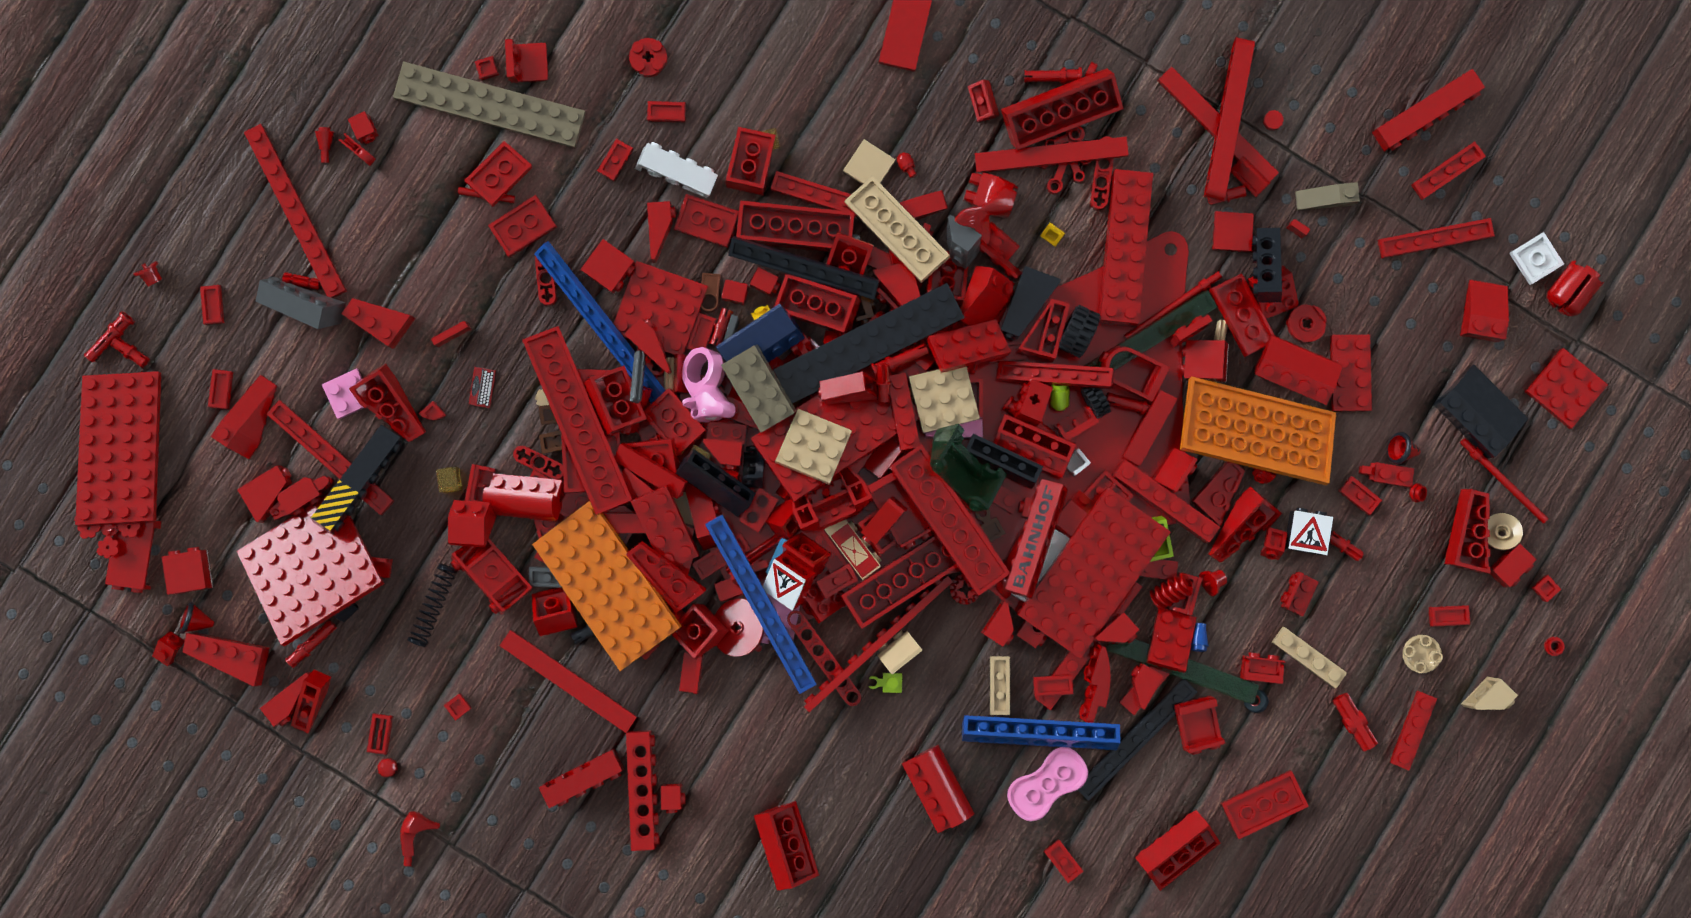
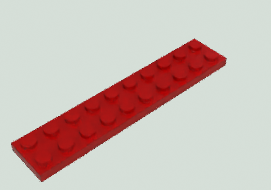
[522,326,632,516]

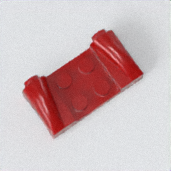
[450,538,532,615]

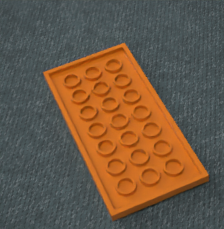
[1180,376,1336,485]
[532,501,682,671]

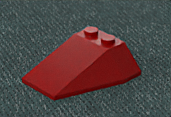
[792,467,873,530]

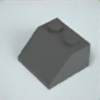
[946,214,982,269]

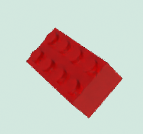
[774,273,861,335]

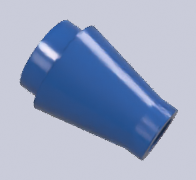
[1191,623,1209,652]

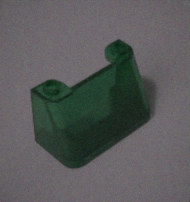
[930,424,1007,512]

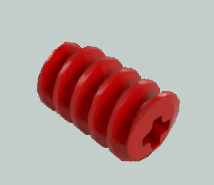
[1150,572,1193,610]

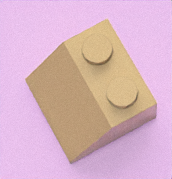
[877,630,922,674]
[1461,677,1518,710]

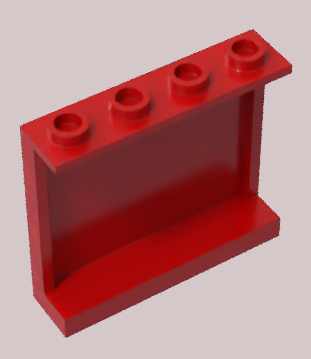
[867,449,969,549]

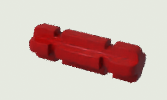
[282,272,320,290]

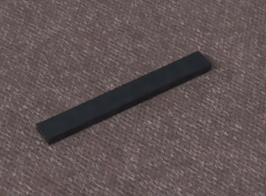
[728,236,880,300]
[1078,678,1198,801]

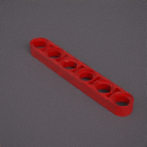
[787,610,861,706]

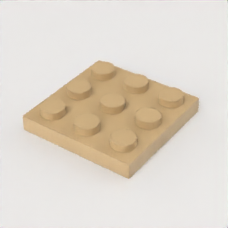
[909,367,980,434]
[775,409,852,485]

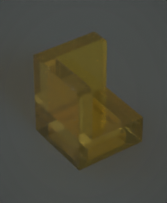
[436,467,462,493]

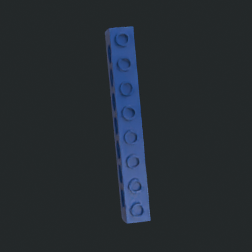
[962,715,1120,750]

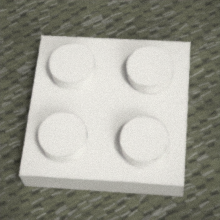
[1509,232,1564,285]

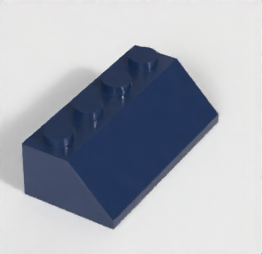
[716,304,805,363]

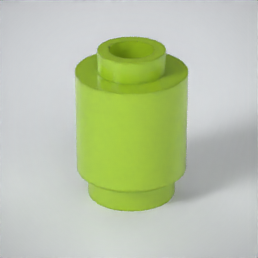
[1050,385,1069,411]

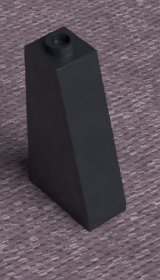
[1001,266,1061,340]

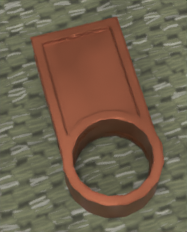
[701,273,721,312]

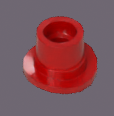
[133,261,162,287]
[1199,570,1227,596]

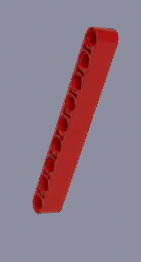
[1204,37,1255,201]

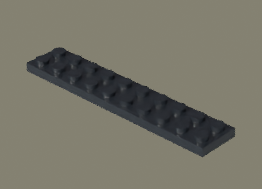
[773,283,965,404]

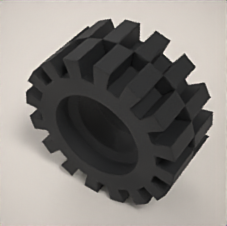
[1081,387,1111,419]

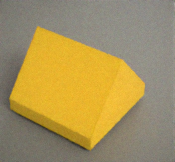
[1040,223,1065,247]

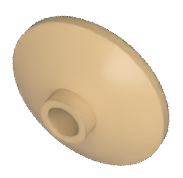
[1488,513,1523,550]

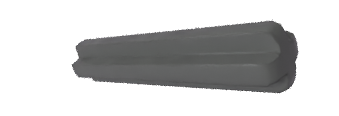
[630,350,646,403]

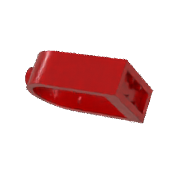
[1099,346,1170,402]

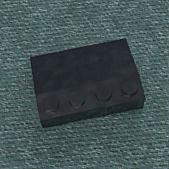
[1433,364,1529,459]

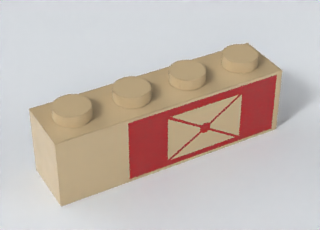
[824,520,882,580]

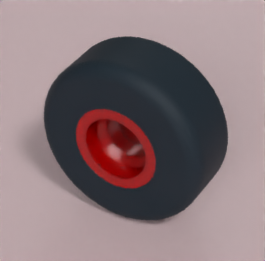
[1244,689,1269,713]

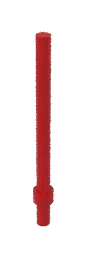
[1124,271,1222,341]
[1460,438,1549,523]

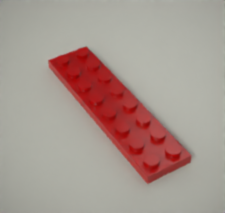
[889,444,1010,596]

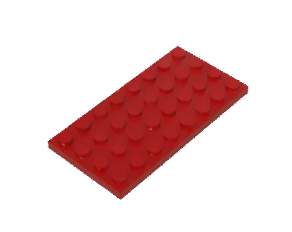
[751,360,919,503]
[75,371,161,527]
[1017,487,1171,659]

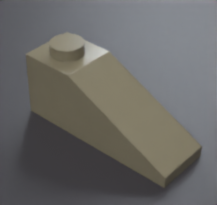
[1295,182,1360,210]

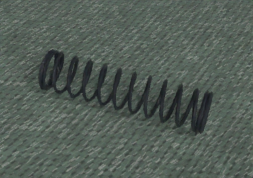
[407,563,458,647]

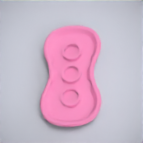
[1007,747,1088,821]

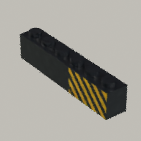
[311,425,402,535]

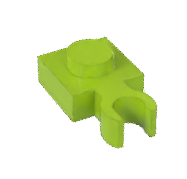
[869,673,902,693]

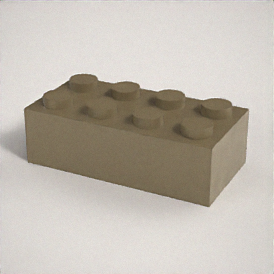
[721,344,796,432]

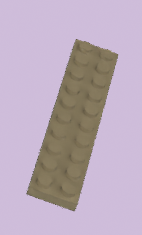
[393,61,586,148]

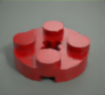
[629,38,668,77]
[1286,304,1327,343]

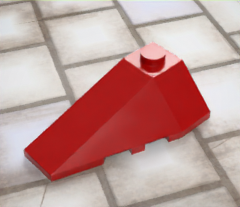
[349,364,426,442]

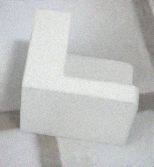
[1067,448,1091,476]

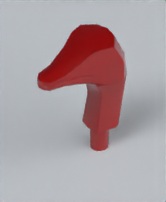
[400,811,440,867]

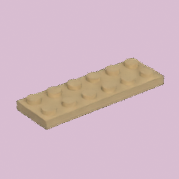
[844,176,950,283]

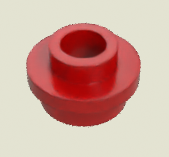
[1409,483,1427,503]
[1544,637,1565,656]

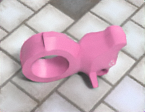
[682,347,735,423]

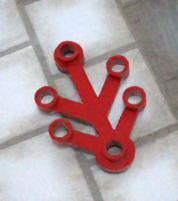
[1039,126,1091,194]

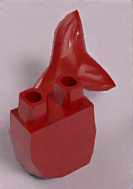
[954,172,1018,244]

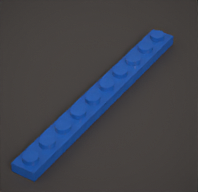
[534,241,666,404]
[705,514,817,694]

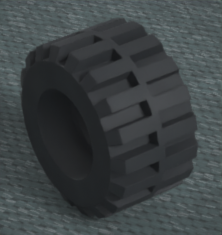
[1059,305,1100,358]

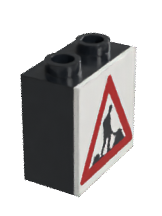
[1285,508,1333,555]

